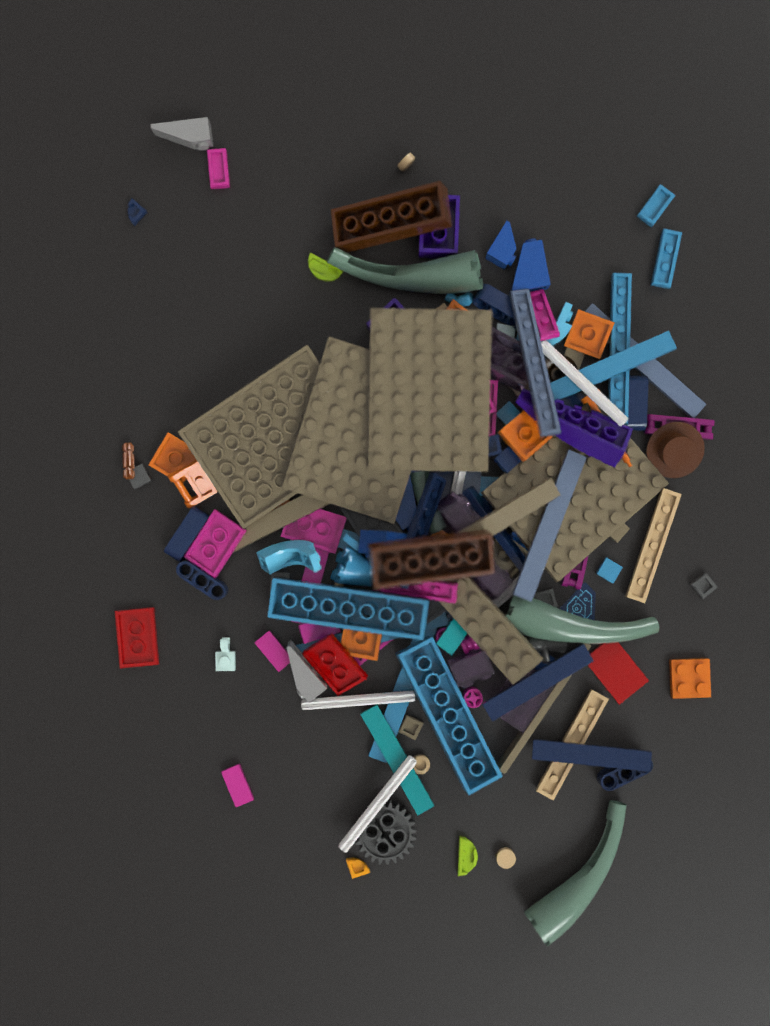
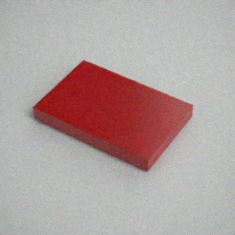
[115,607,159,668]
[302,632,368,696]
[587,642,649,705]

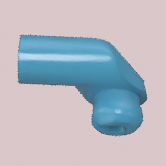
[444,292,474,307]

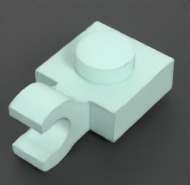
[215,637,236,671]

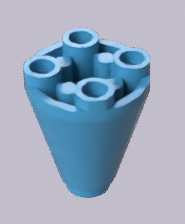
[330,546,373,587]

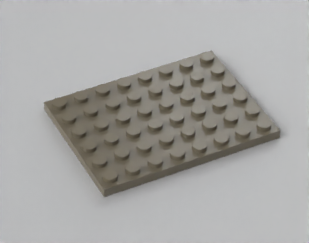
[368,308,492,472]
[282,337,411,524]
[178,345,320,529]
[481,403,669,582]

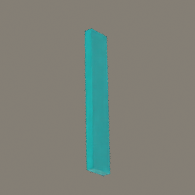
[360,704,435,815]

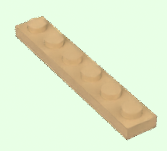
[625,488,682,603]
[535,689,609,801]

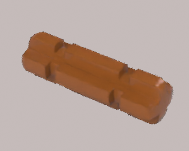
[122,442,135,480]

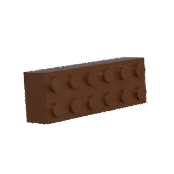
[331,181,452,252]
[368,529,495,589]

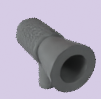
[526,637,567,664]

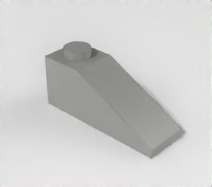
[150,117,213,151]
[287,640,327,702]

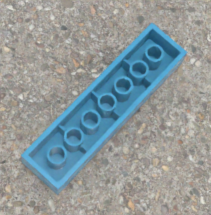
[268,577,430,640]
[395,635,503,795]

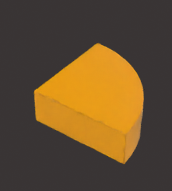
[346,857,370,879]

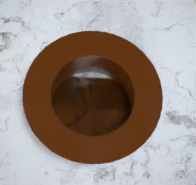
[647,422,705,478]

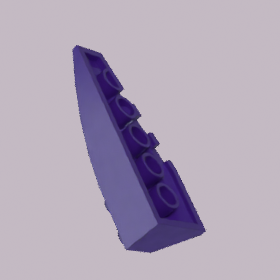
[516,389,633,468]

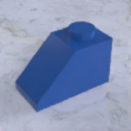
[485,221,517,270]

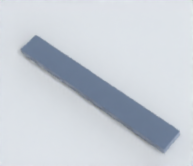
[509,289,561,437]
[585,303,707,418]
[512,450,587,602]

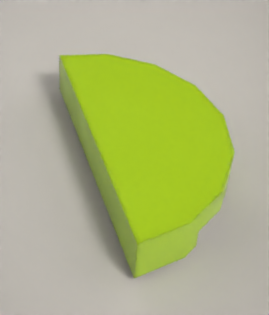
[308,252,344,282]
[457,836,478,876]

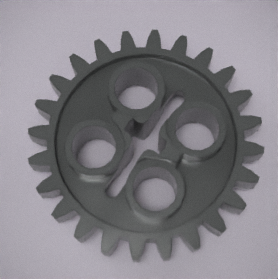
[356,800,417,865]

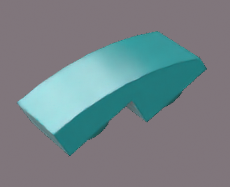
[436,618,467,655]

